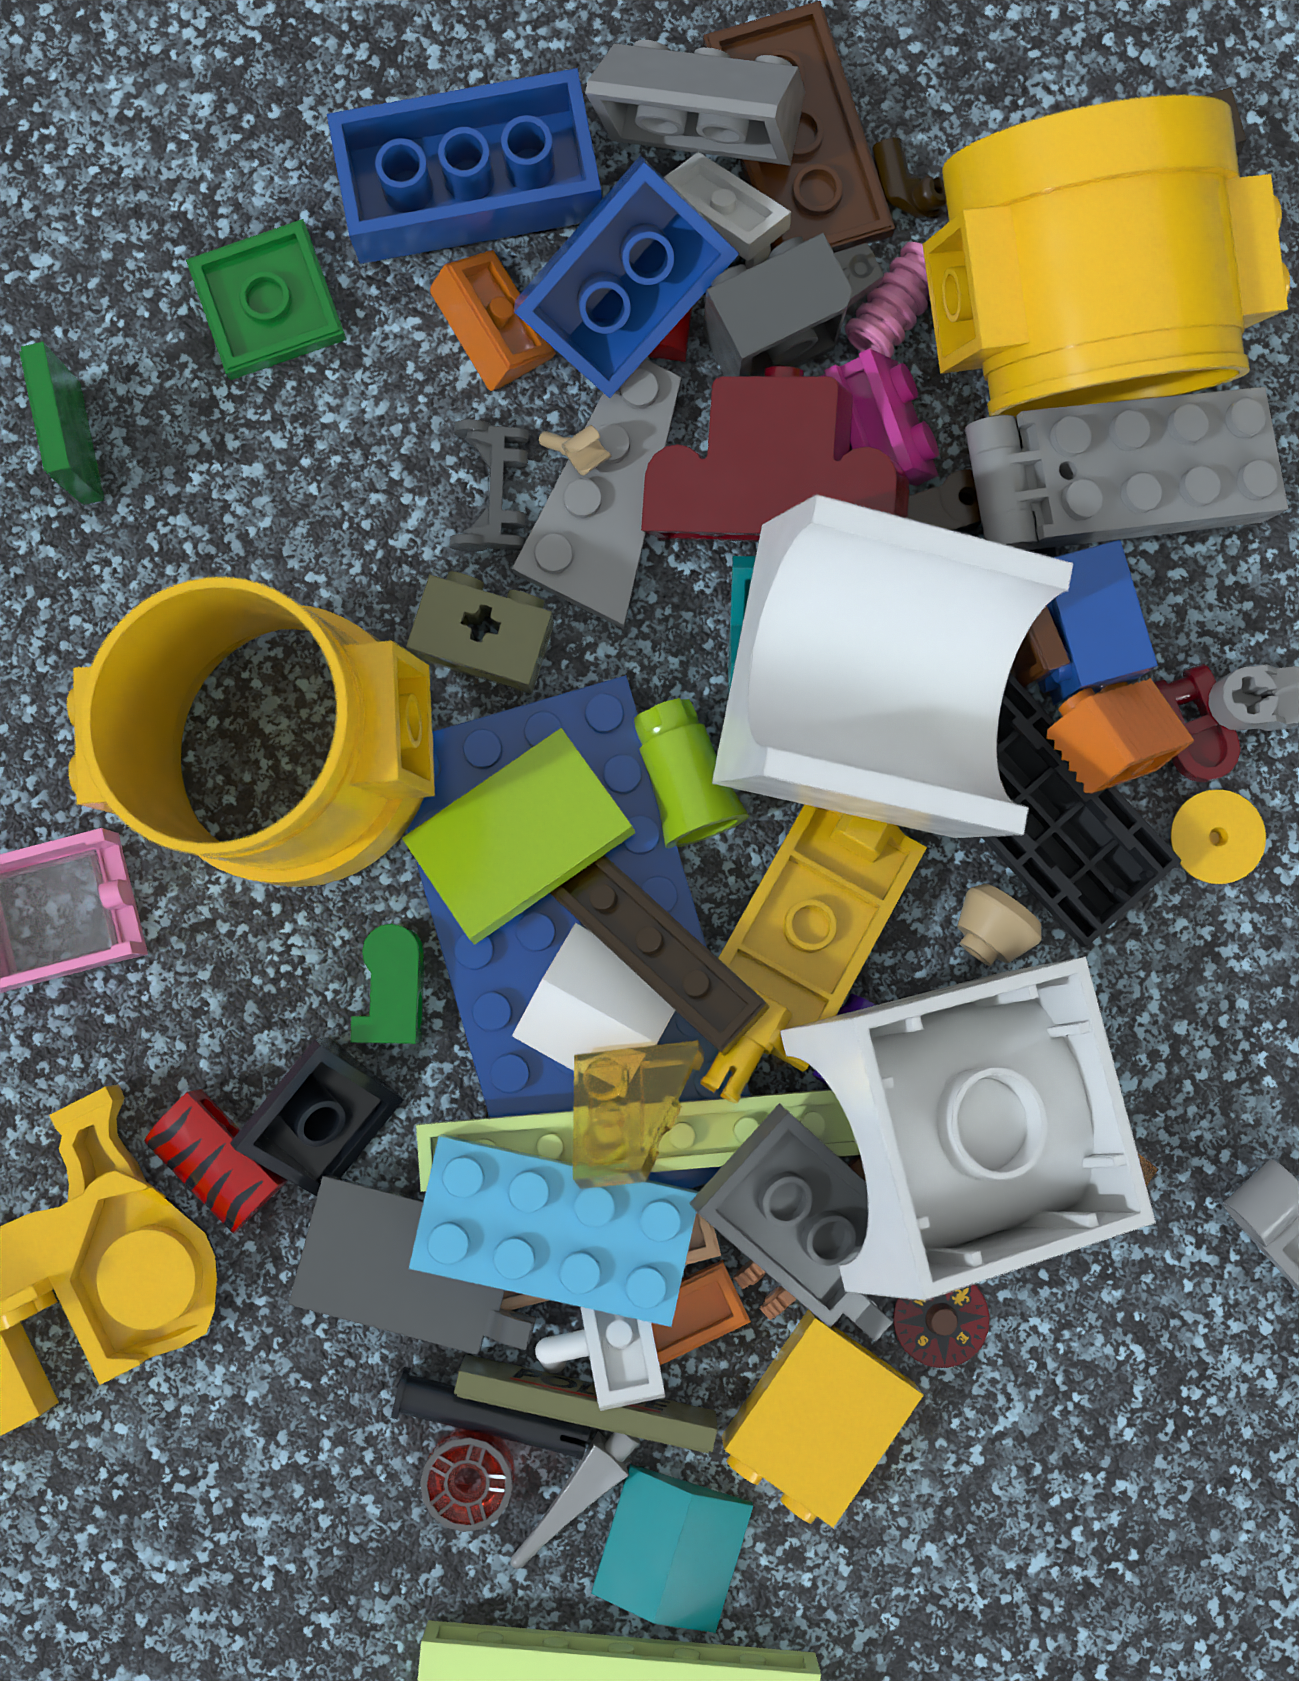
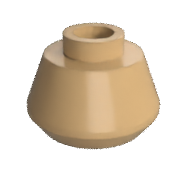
[957,883,1041,966]

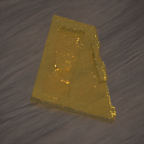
[573,1040,704,1189]

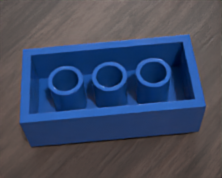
[327,68,602,264]

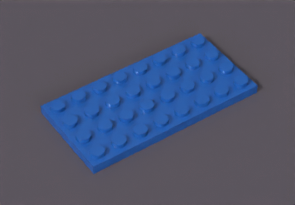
[407,675,751,1189]

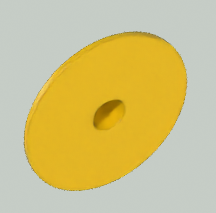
[1170,789,1266,884]

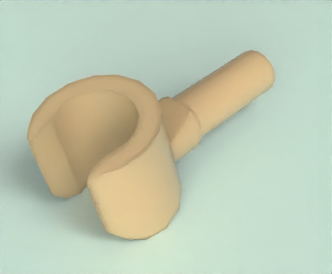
[539,425,612,476]

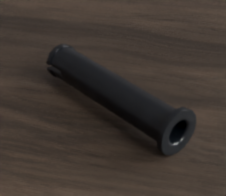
[391,1366,591,1460]

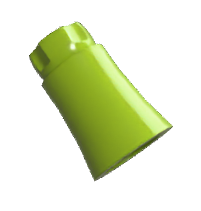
[634,698,749,849]

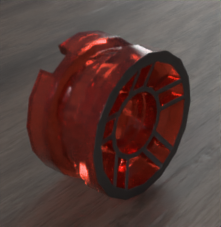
[420,1428,516,1532]

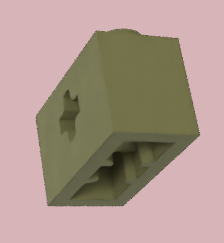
[406,571,554,694]

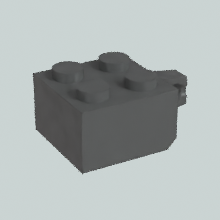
[702,233,884,376]

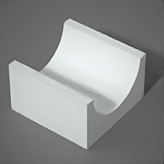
[712,495,1073,838]
[780,957,1156,1300]

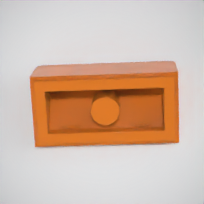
[430,250,556,391]

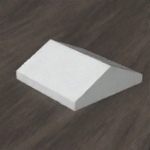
[512,923,675,1100]

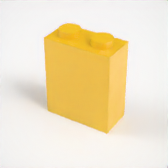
[722,1309,923,1528]

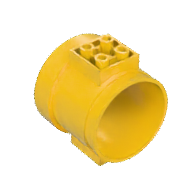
[922,95,1290,419]
[67,577,435,887]

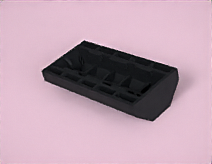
[981,672,1182,948]

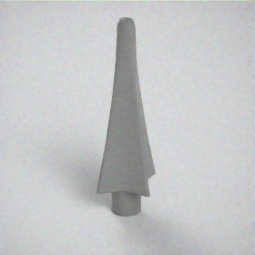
[510,1431,640,1569]

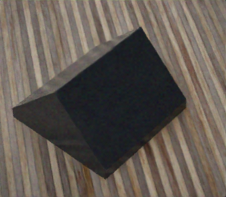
[230,1037,404,1197]

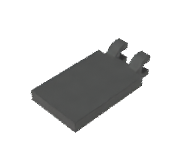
[689,1103,893,1342]
[288,1174,536,1355]

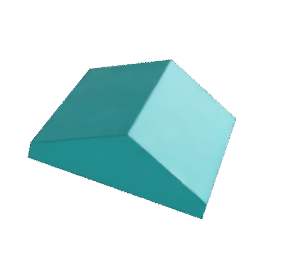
[591,1464,753,1633]

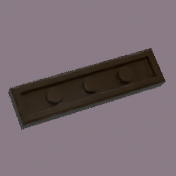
[549,855,770,1056]

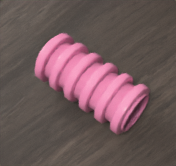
[845,242,930,358]

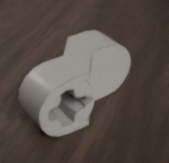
[1209,664,1299,731]

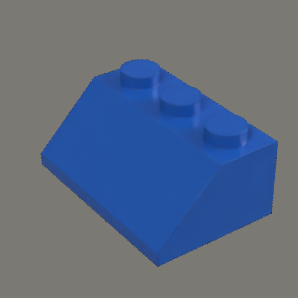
[514,155,740,399]

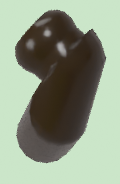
[872,137,946,219]

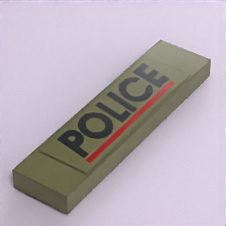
[454,1354,718,1453]

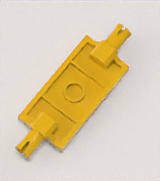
[700,804,927,1103]

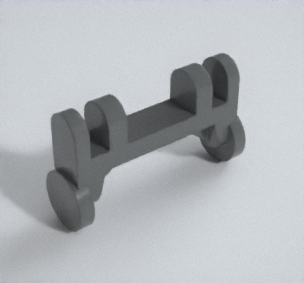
[449,419,529,552]

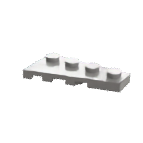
[512,359,681,629]

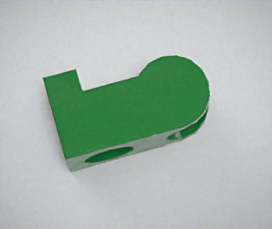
[350,924,424,1044]

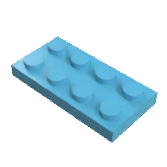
[409,1134,699,1327]

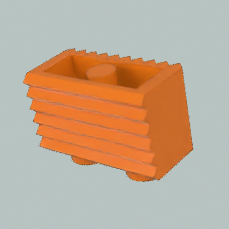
[1047,678,1194,794]

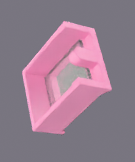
[0,828,148,994]

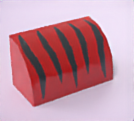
[143,1089,288,1234]

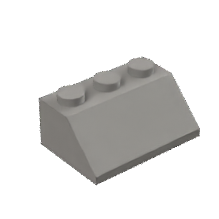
[585,40,805,165]

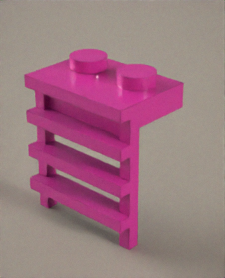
[821,348,939,486]

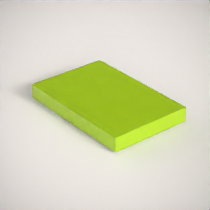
[402,728,636,945]

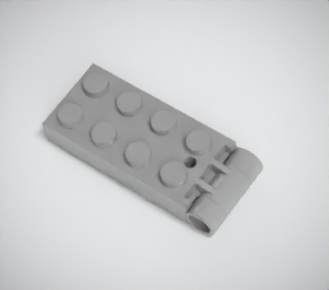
[965,387,1289,550]

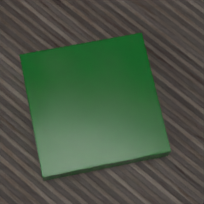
[186,219,347,381]
[19,342,105,505]

